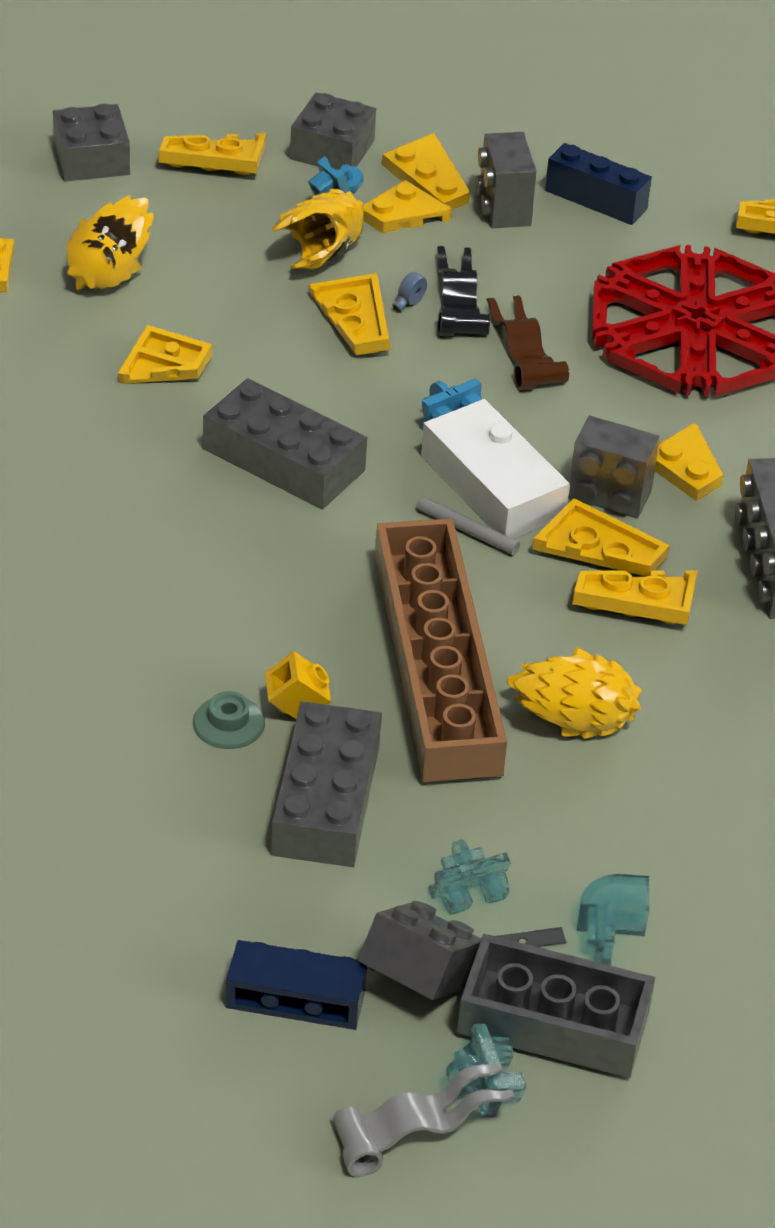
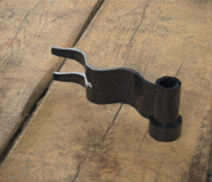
[437,246,490,337]

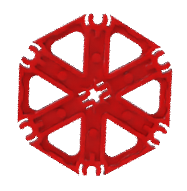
[592,245,775,397]

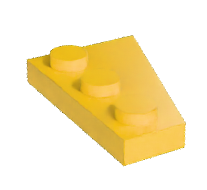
[158,133,267,175]
[382,133,470,210]
[309,273,391,355]
[532,498,670,576]
[572,570,698,625]

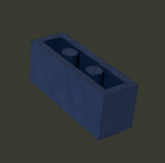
[545,143,652,225]
[226,940,367,1030]

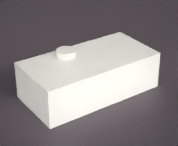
[421,399,570,539]

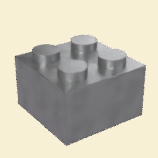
[290,92,376,170]
[53,104,130,182]
[475,132,537,228]
[568,415,660,518]
[357,901,481,1000]

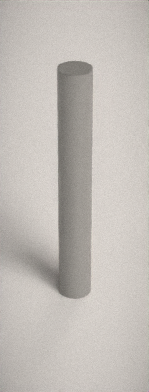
[417,496,520,556]

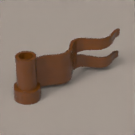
[487,295,569,391]

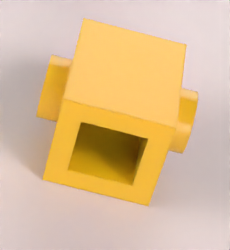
[265,651,331,719]

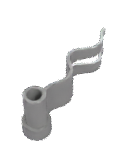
[333,1062,516,1177]

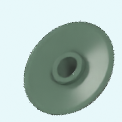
[192,691,265,749]

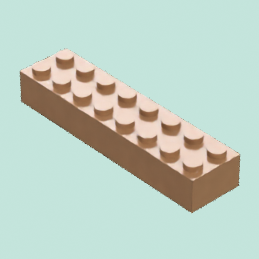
[375,518,507,782]

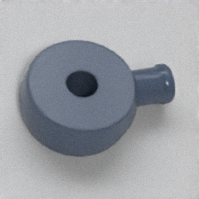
[392,272,427,312]

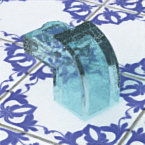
[576,874,649,966]

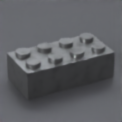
[203,378,367,510]
[735,458,775,619]
[271,701,382,868]
[457,933,656,1078]

